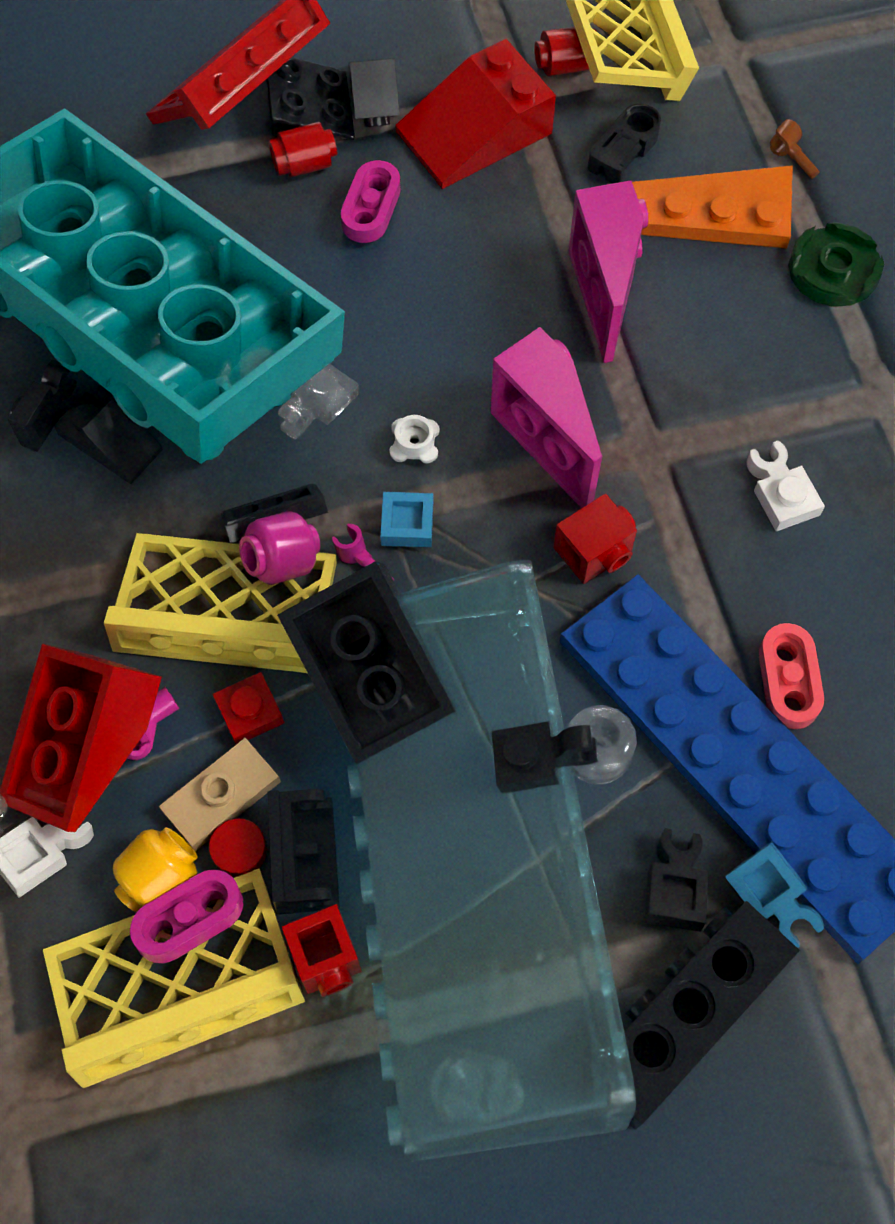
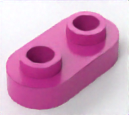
[341,160,401,243]
[130,870,243,963]

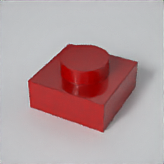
[213,672,285,744]

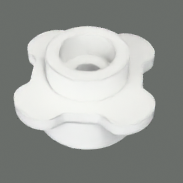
[390,415,440,463]

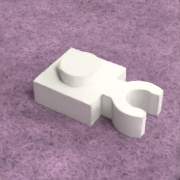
[746,441,825,531]
[0,817,94,898]

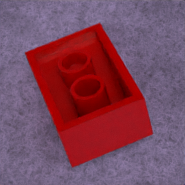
[395,39,556,189]
[0,644,162,832]

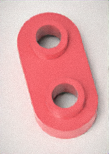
[759,623,824,729]

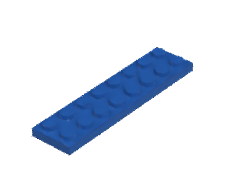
[560,574,895,964]

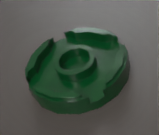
[788,223,884,307]

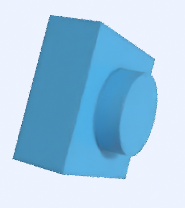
[380,492,434,547]

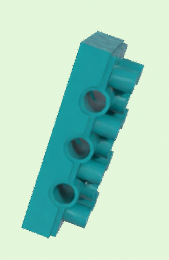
[0,108,345,464]

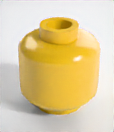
[113,827,198,912]

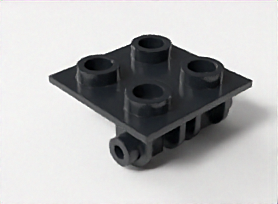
[266,57,355,140]

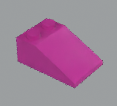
[568,180,648,363]
[491,327,602,508]

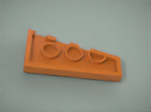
[632,165,793,249]

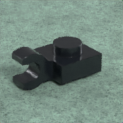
[491,721,599,794]

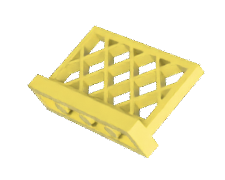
[566,0,699,101]
[104,533,337,673]
[43,868,305,1088]

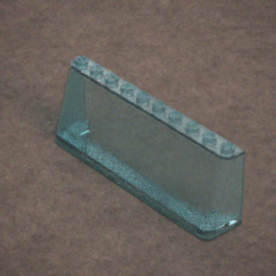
[345,559,636,1162]

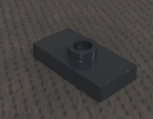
[221,483,328,543]

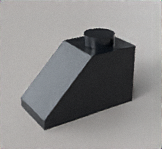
[348,58,400,127]

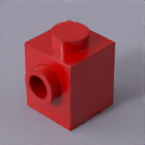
[553,493,637,585]
[282,904,362,996]

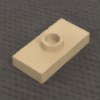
[159,738,281,851]

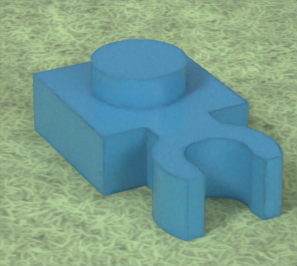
[725,841,824,948]

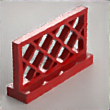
[145,0,331,130]

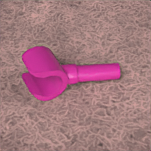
[332,524,394,581]

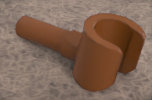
[770,119,820,179]

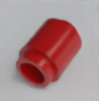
[534,26,597,76]
[268,122,338,178]

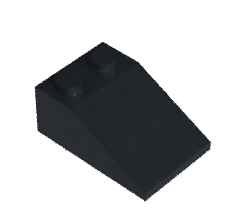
[277,561,457,765]

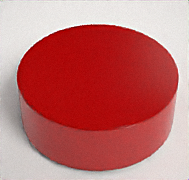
[209,818,267,877]

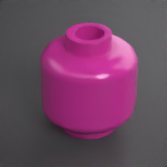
[239,511,320,585]

